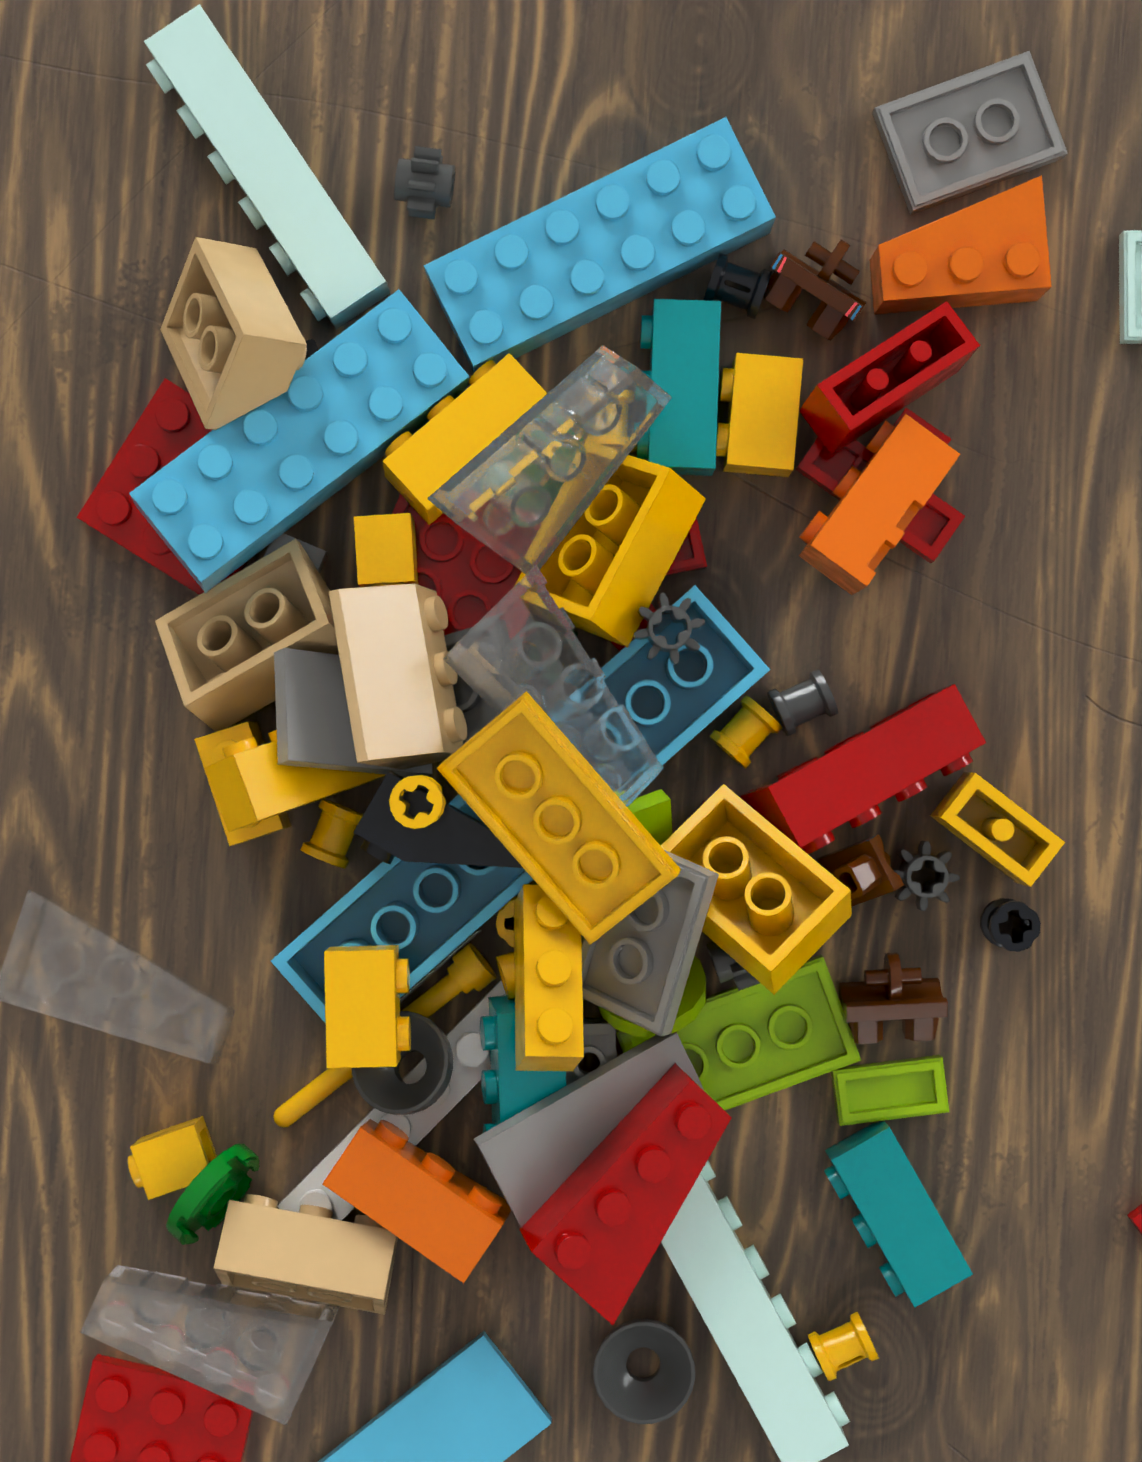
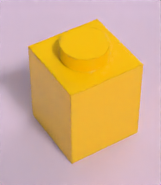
[354,513,418,587]
[128,1116,217,1200]

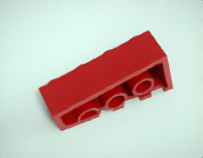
[739,684,986,854]
[519,1063,732,1326]

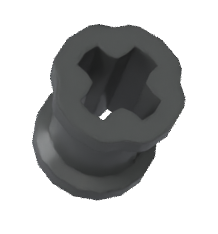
[767,669,839,737]

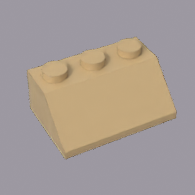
[160,237,307,430]
[155,538,339,732]
[329,583,467,770]
[213,1194,398,1315]

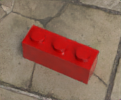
[799,301,981,455]

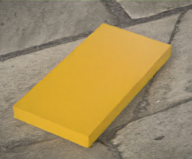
[436,691,681,945]

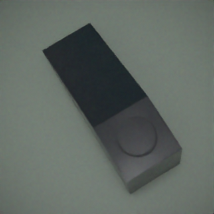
[353,771,523,868]

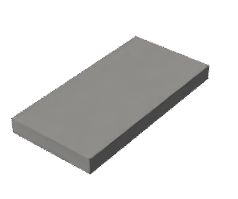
[474,1032,704,1228]

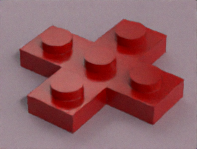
[795,408,965,564]

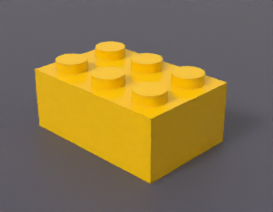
[512,443,706,648]
[661,784,852,995]

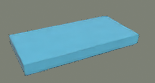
[318,1331,552,1462]

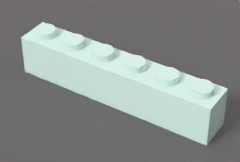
[144,4,390,330]
[661,1160,850,1462]

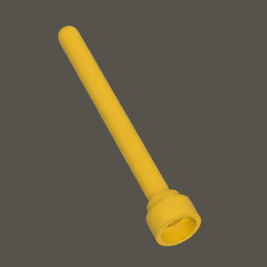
[273,943,497,1128]

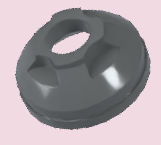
[352,1011,453,1115]
[593,1318,695,1424]

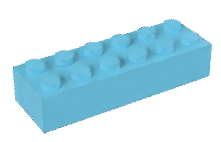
[424,117,776,372]
[129,289,469,593]

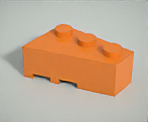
[869,175,1052,315]
[799,414,960,595]
[322,1119,511,1284]

